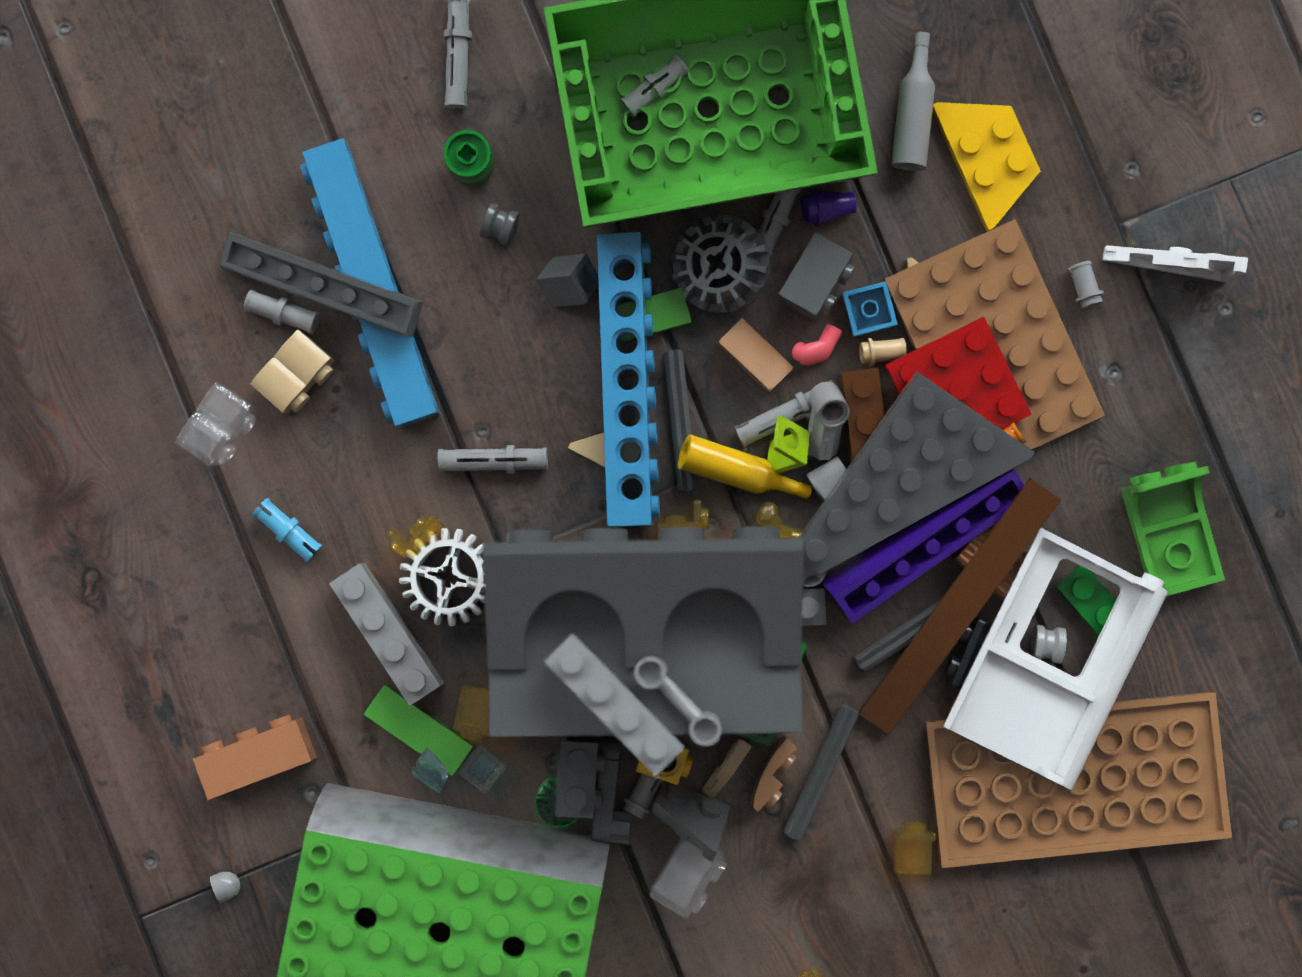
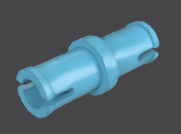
[252,498,322,563]

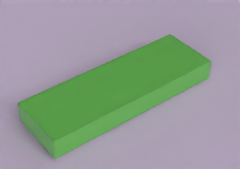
[364,684,474,776]

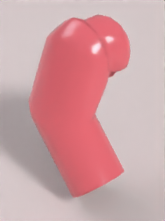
[792,324,842,366]

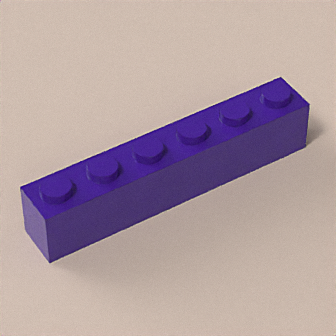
[821,469,1024,624]

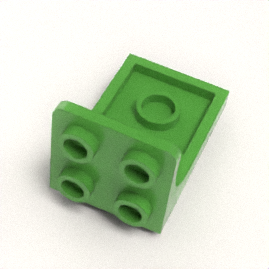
[1120,461,1225,596]

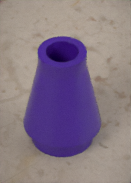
[801,190,857,226]

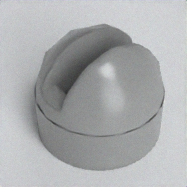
[210,871,240,903]

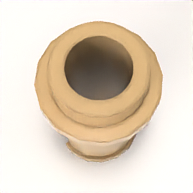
[859,338,907,367]

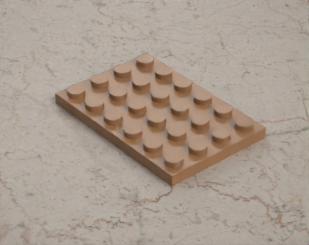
[882,219,1105,450]

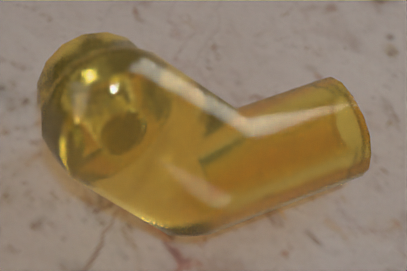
[756,502,802,539]

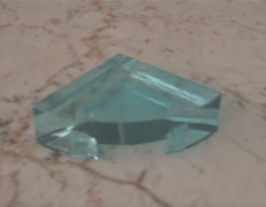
[410,748,448,794]

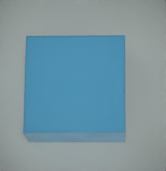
[841,282,898,338]

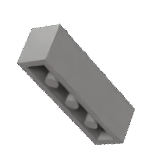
[329,563,444,706]
[544,633,684,776]

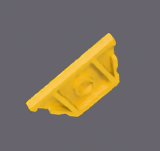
[932,102,1041,232]

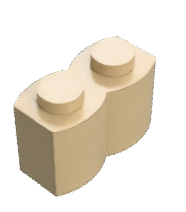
[250,330,335,414]

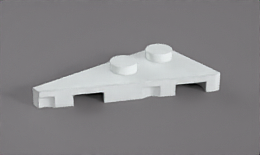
[1102,245,1248,282]

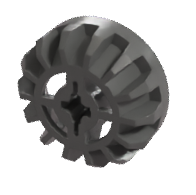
[671,214,771,313]

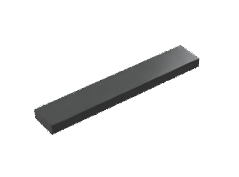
[219,232,423,337]

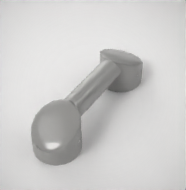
[634,656,722,746]

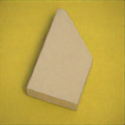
[568,433,641,467]
[702,737,752,798]

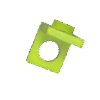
[767,415,810,473]

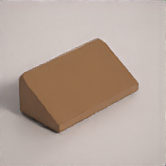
[717,318,794,393]

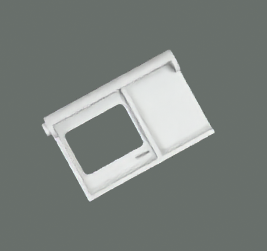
[943,528,1168,790]

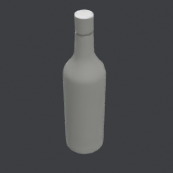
[891,32,935,171]

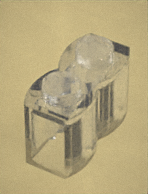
[175,382,256,467]

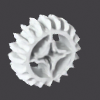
[399,528,485,626]

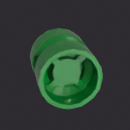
[443,130,495,186]

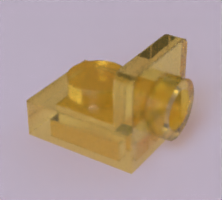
[657,500,708,531]
[386,515,446,559]
[893,822,936,875]

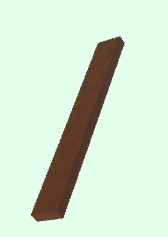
[859,478,1061,735]

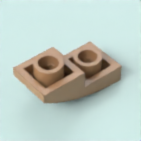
[751,735,797,812]

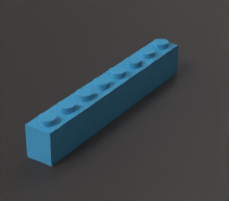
[300,138,440,428]

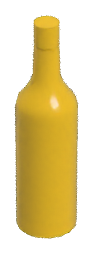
[678,434,812,499]

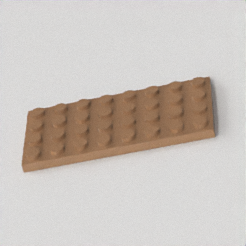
[924,692,1232,868]

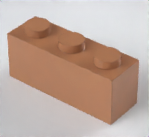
[193,714,317,800]

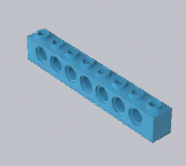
[597,232,660,526]

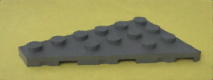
[798,371,1035,574]

